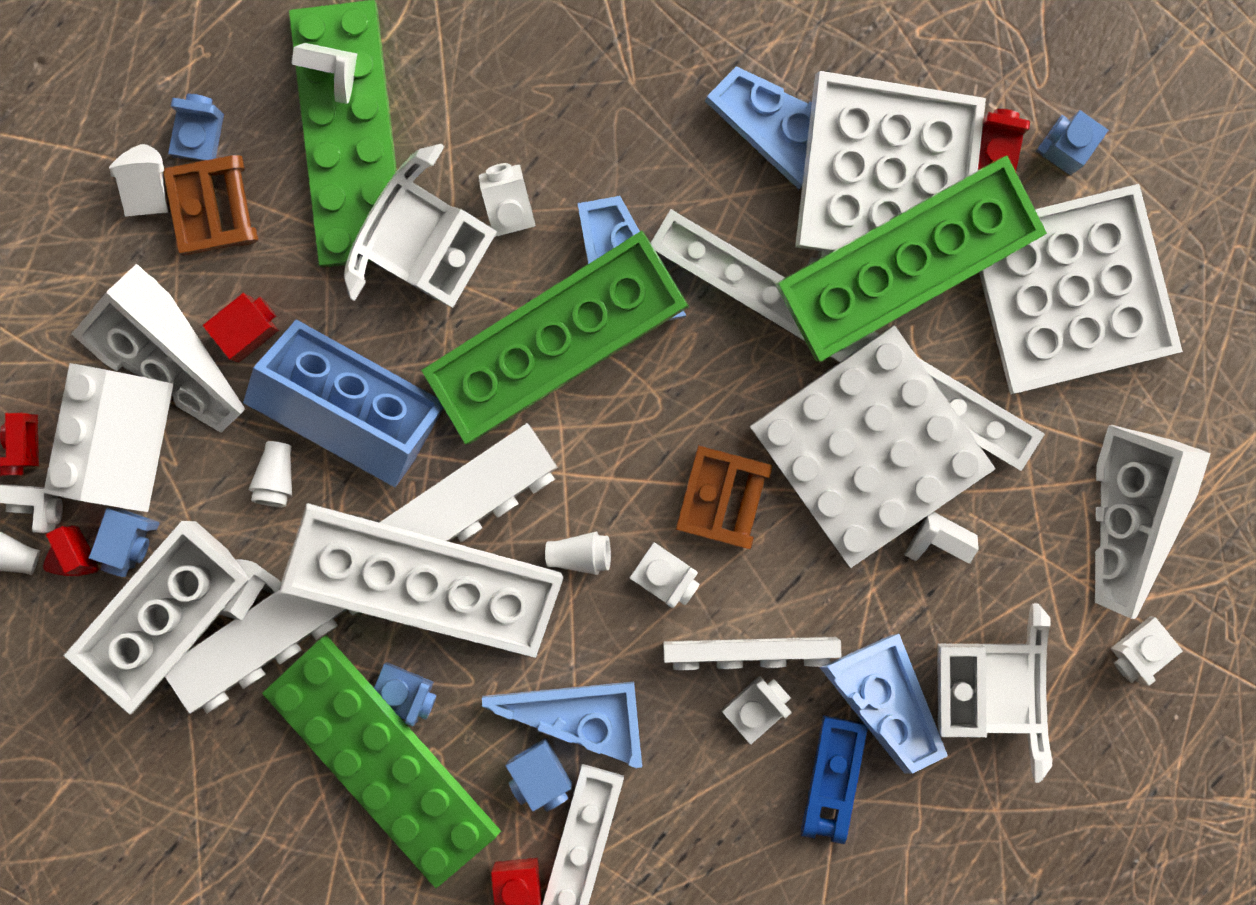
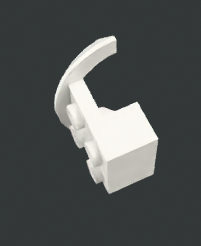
[344,144,497,308]
[937,603,1052,783]

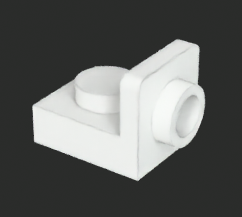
[0,484,63,533]
[630,542,699,608]
[1110,616,1183,686]
[721,676,792,744]

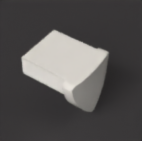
[292,43,357,104]
[109,144,170,216]
[905,512,978,564]
[219,559,281,621]

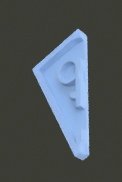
[482,681,642,768]

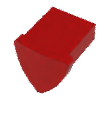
[43,525,99,576]

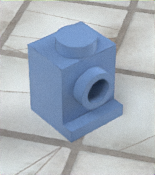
[1036,110,1109,176]
[89,508,160,577]

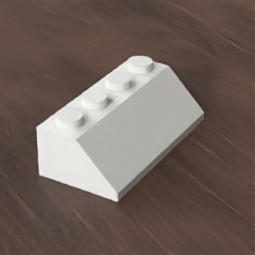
[64,521,250,714]

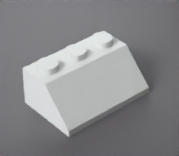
[43,363,174,512]

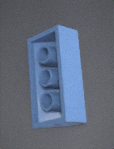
[243,320,444,487]

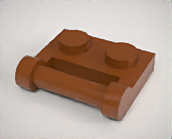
[163,155,258,256]
[676,445,773,549]

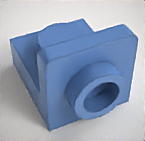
[168,94,224,162]
[374,662,437,727]

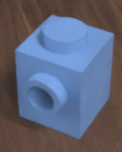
[506,738,572,812]

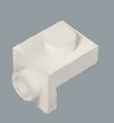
[479,163,536,237]

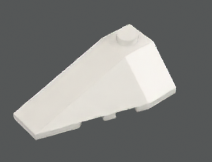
[72,264,245,433]
[1095,425,1211,619]

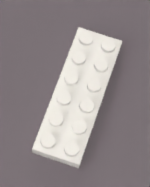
[280,503,563,658]

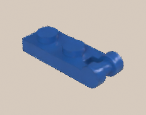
[801,715,867,844]

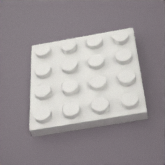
[795,71,986,251]
[979,184,1183,395]
[750,325,996,568]

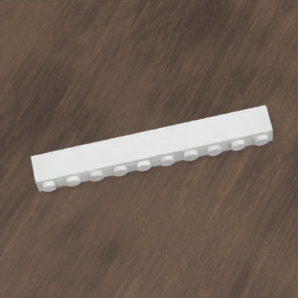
[165,423,558,714]

